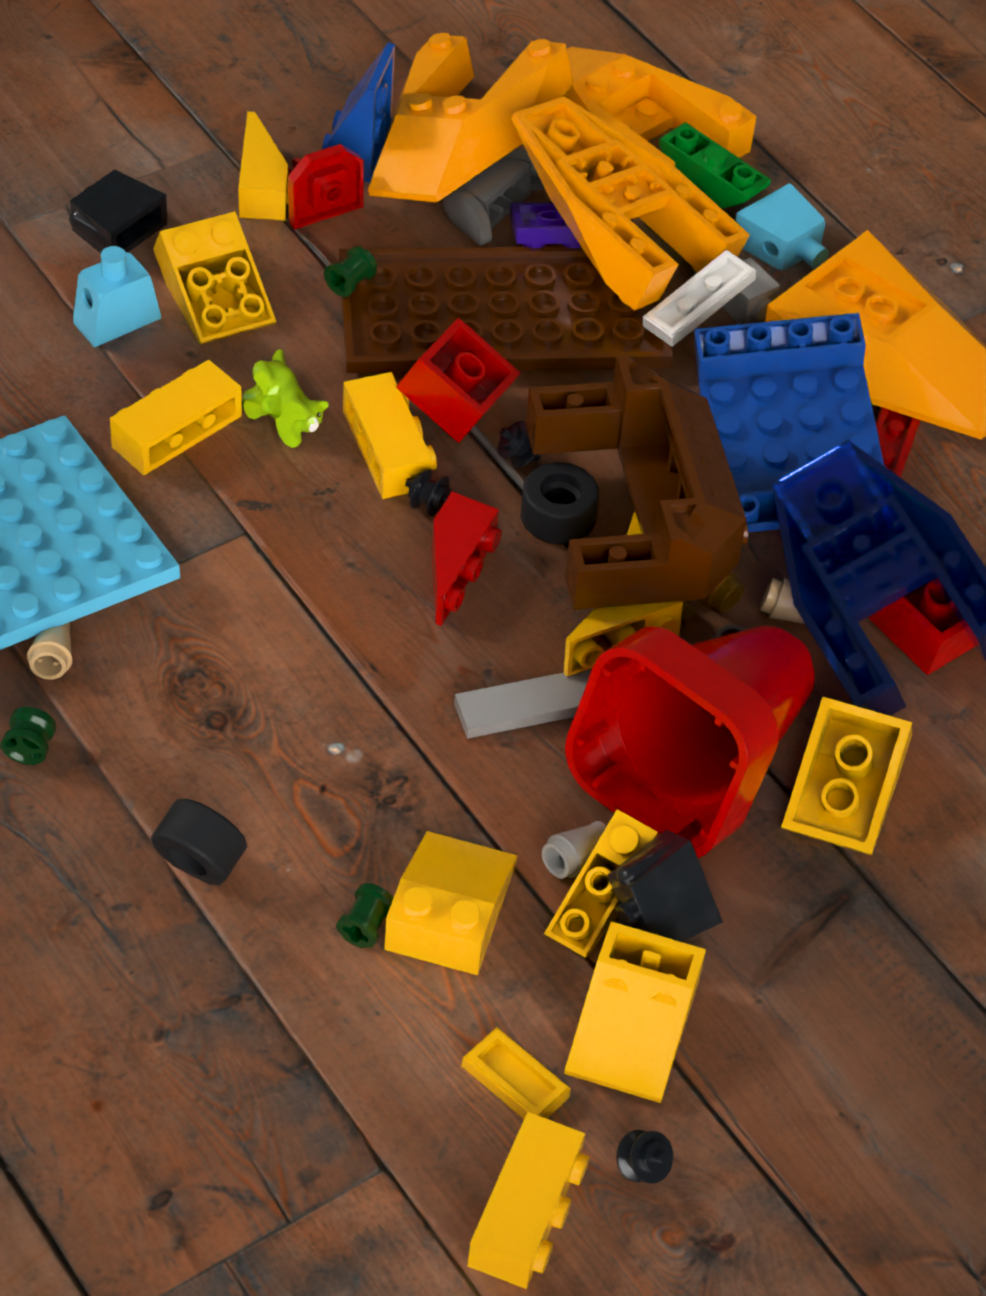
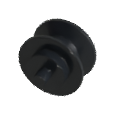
[498,421,541,468]
[405,468,451,516]
[616,1130,673,1184]

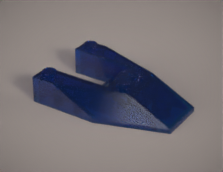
[772,440,986,716]

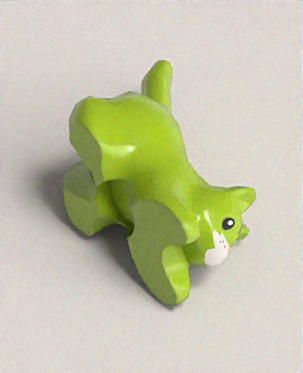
[242,349,329,448]

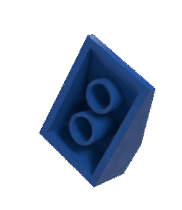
[322,43,395,183]

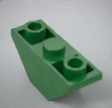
[659,122,771,209]

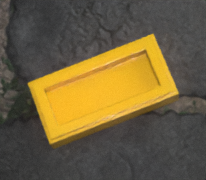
[462,1027,571,1119]

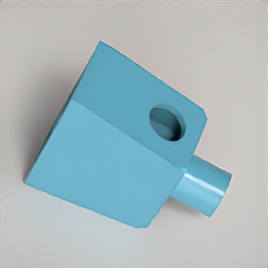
[735,183,829,270]
[73,246,161,348]

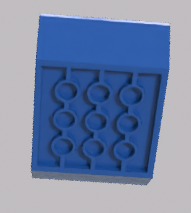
[694,313,901,532]

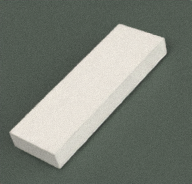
[643,250,756,347]

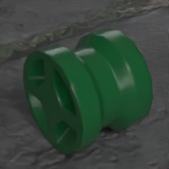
[1,706,56,765]

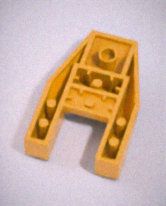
[368,33,573,202]
[563,47,757,166]
[511,96,750,311]

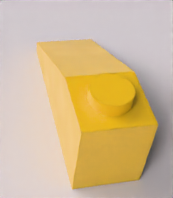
[238,111,289,221]

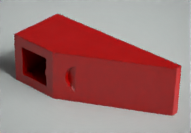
[431,492,502,626]

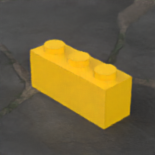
[110,360,242,475]
[343,372,437,499]
[467,1111,590,1289]

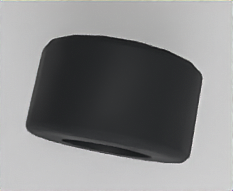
[520,462,599,544]
[151,799,247,885]

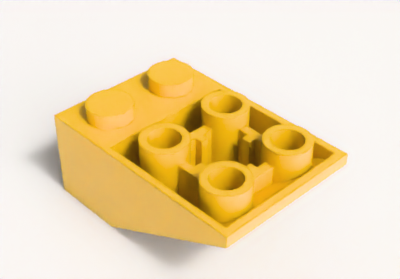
[153,211,276,344]
[564,921,706,1103]

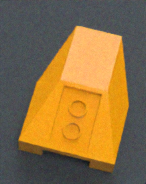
[765,230,986,440]

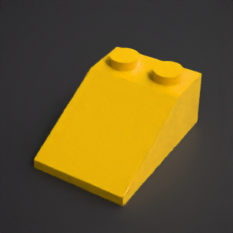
[781,696,912,856]
[384,831,518,976]

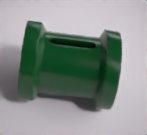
[324,246,377,297]
[336,883,393,948]

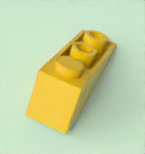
[564,601,683,677]
[544,809,660,958]

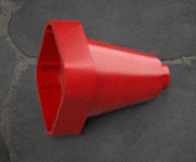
[565,626,815,858]

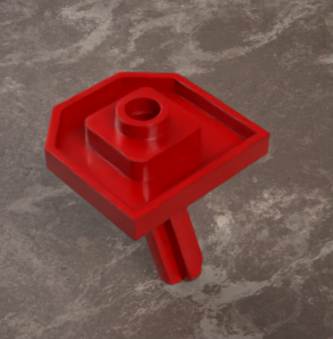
[288,144,364,230]

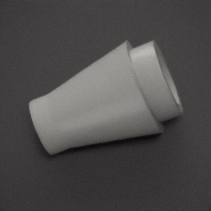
[542,821,607,879]

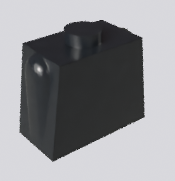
[69,170,167,254]
[607,829,723,942]

